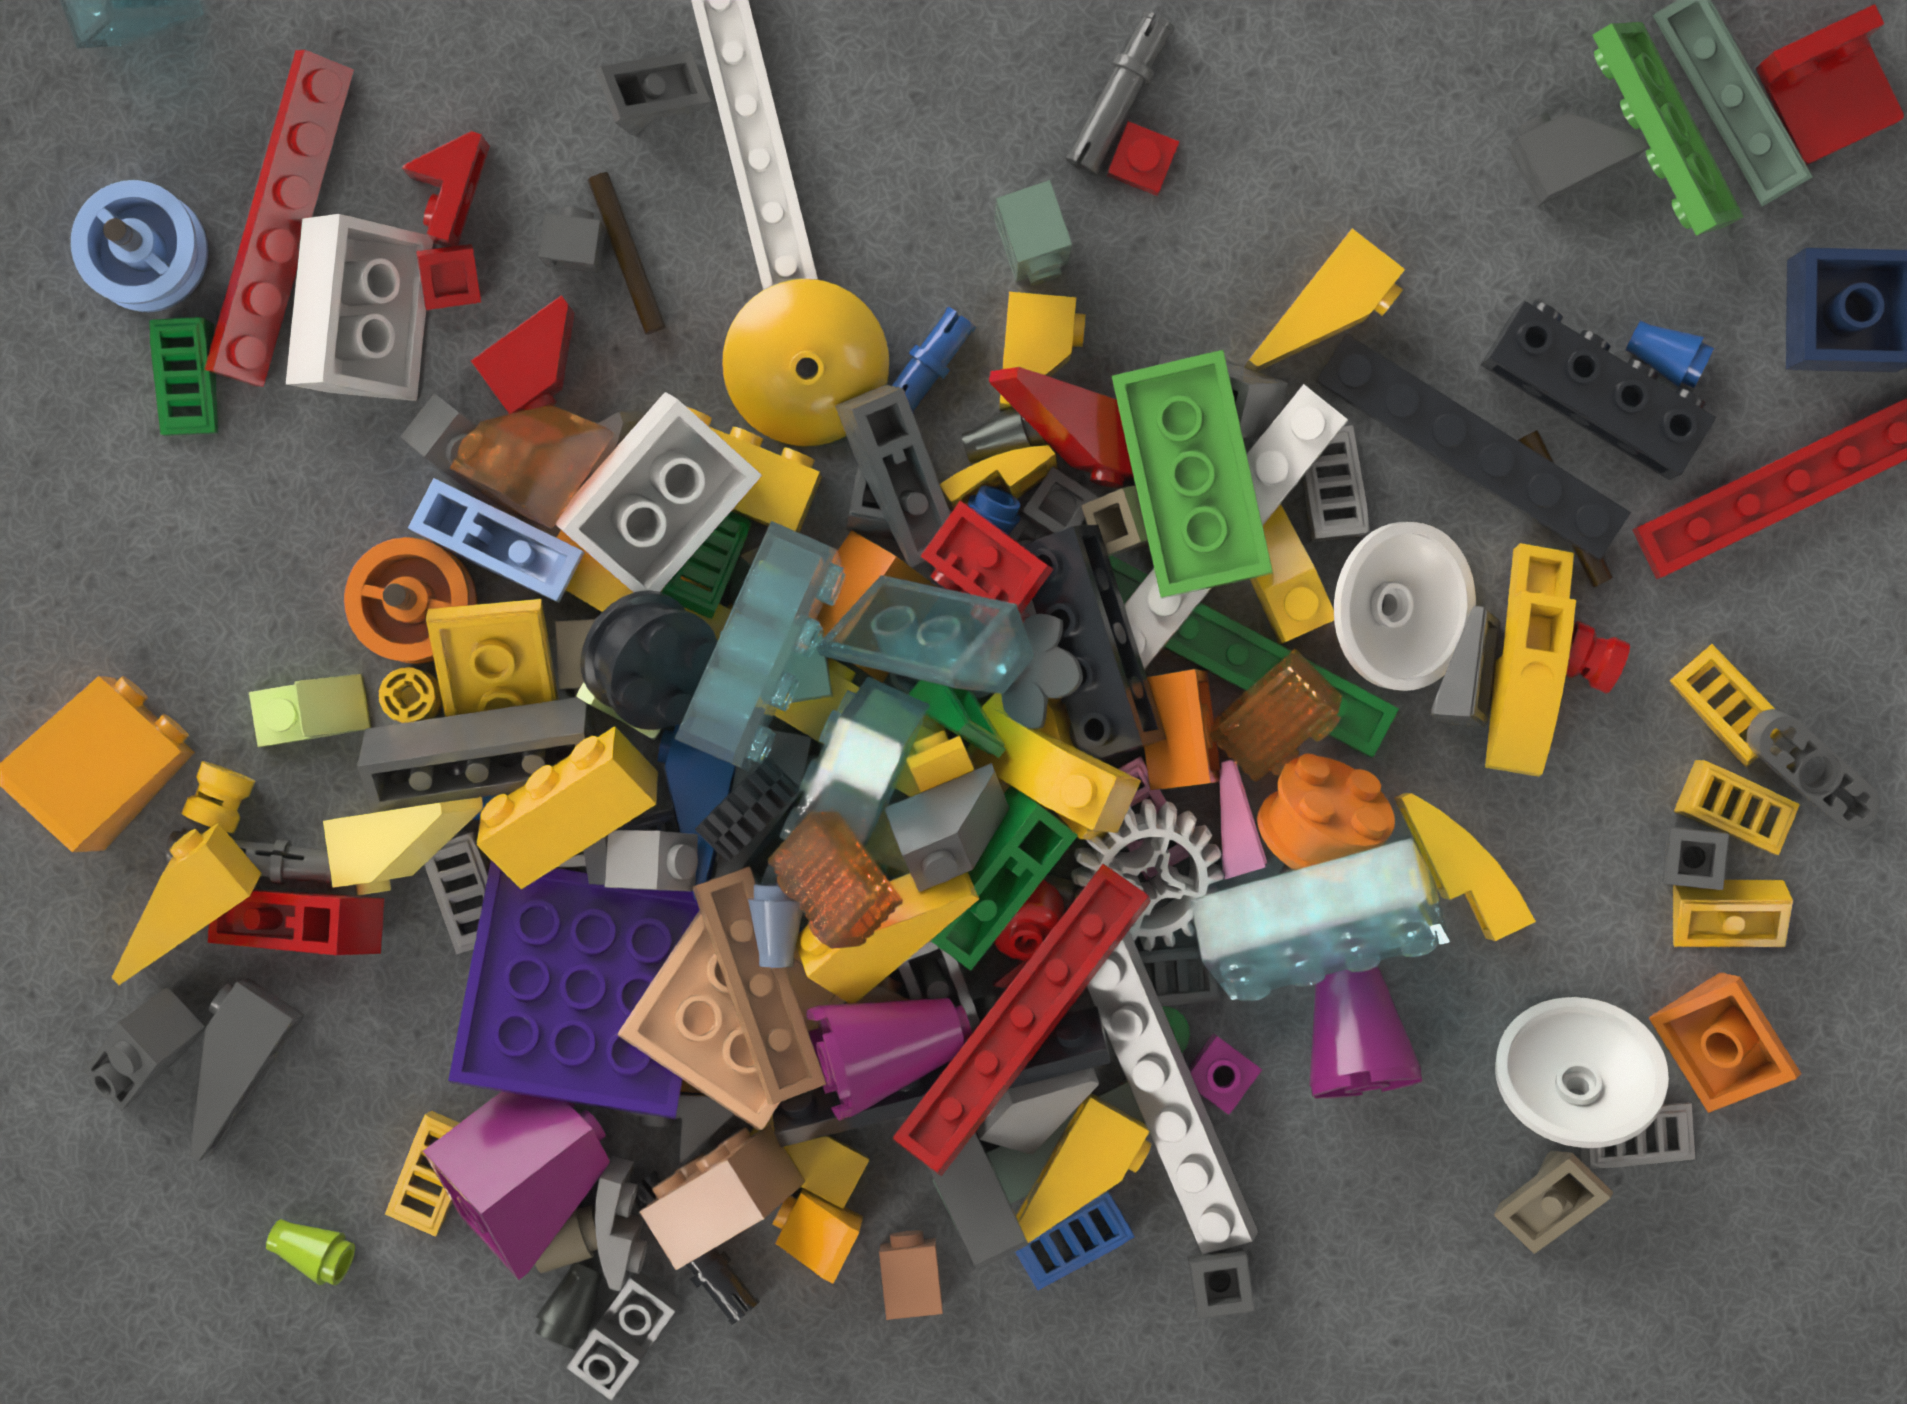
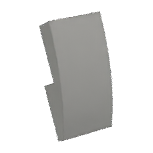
[595,1156,648,1291]

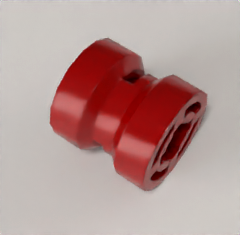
[1566,621,1630,694]

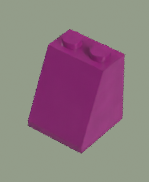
[423,1092,610,1280]

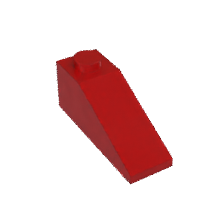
[989,367,1134,488]
[207,889,384,955]

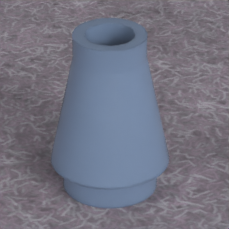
[748,883,806,968]

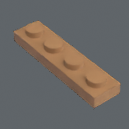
[692,867,826,1105]

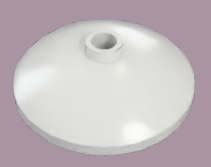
[1334,522,1476,691]
[1495,997,1669,1148]

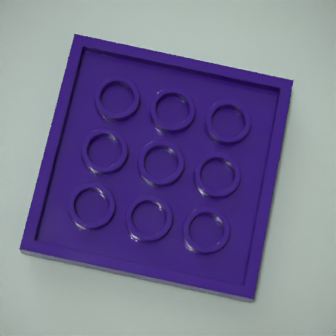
[448,860,700,1119]

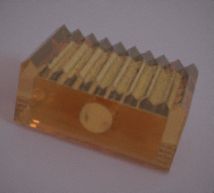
[1210,649,1342,782]
[768,811,903,949]

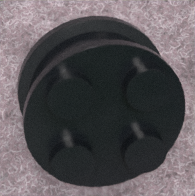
[580,590,721,730]

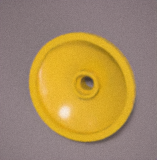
[722,278,889,446]

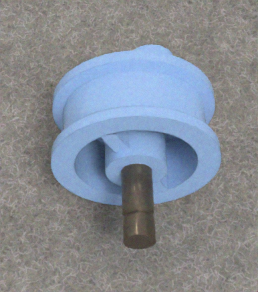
[71,180,208,312]

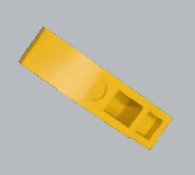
[1485,543,1576,777]

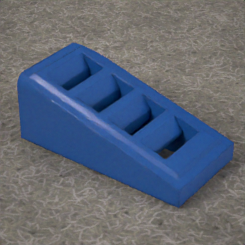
[1015,1190,1135,1290]

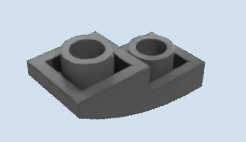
[566,1271,682,1400]

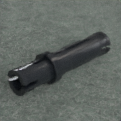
[635,1170,760,1325]

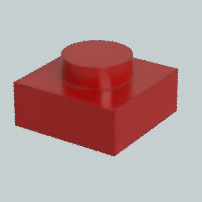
[1107,121,1179,196]
[416,244,481,310]

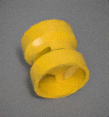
[379,667,443,723]
[181,761,255,833]

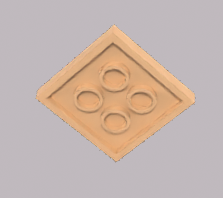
[617,910,845,1130]

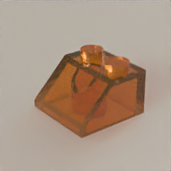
[450,405,614,529]

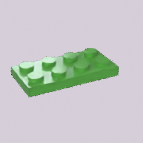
[1592,22,1744,236]
[1112,350,1273,599]

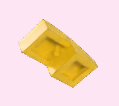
[939,445,1057,512]
[750,1114,870,1209]

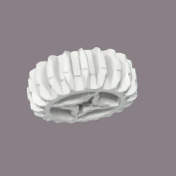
[1071,799,1224,951]

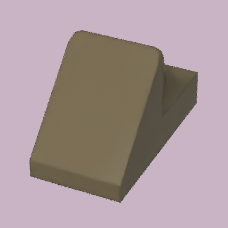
[1494,1151,1613,1254]

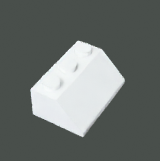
[286,214,433,401]

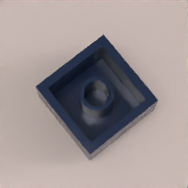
[1785,248,1907,372]

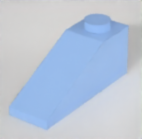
[408,478,585,603]

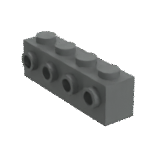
[357,697,597,813]

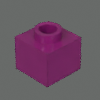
[1188,1033,1262,1115]

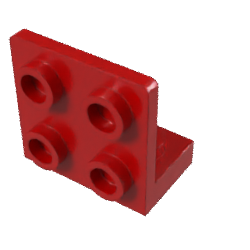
[1755,4,1904,165]
[920,501,1053,633]

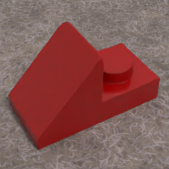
[402,131,490,247]

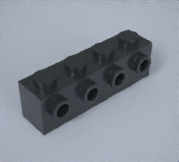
[1481,300,1716,480]
[1022,524,1166,761]

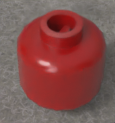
[994,879,1064,961]

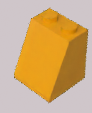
[0,676,195,852]

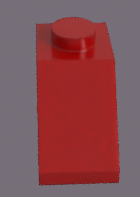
[471,295,575,421]

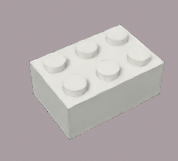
[552,392,762,592]

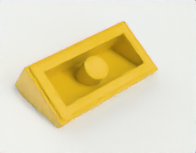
[1673,880,1793,947]

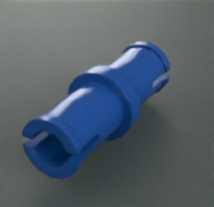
[892,307,976,414]

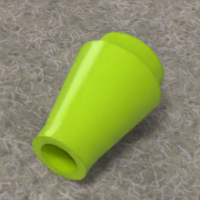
[266,1219,355,1286]

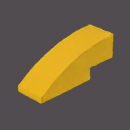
[1394,793,1536,941]

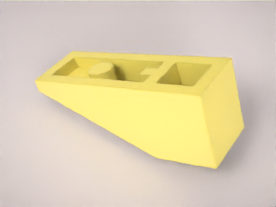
[323,797,483,895]

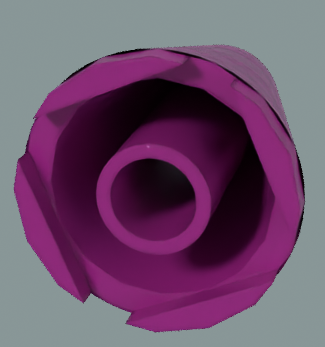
[1309,941,1422,1099]
[806,998,972,1121]

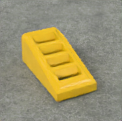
[1670,644,1782,767]
[1674,760,1800,855]
[385,1111,459,1237]

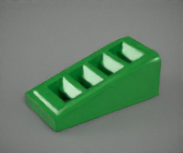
[149,317,218,436]
[662,511,751,619]
[907,668,1006,758]

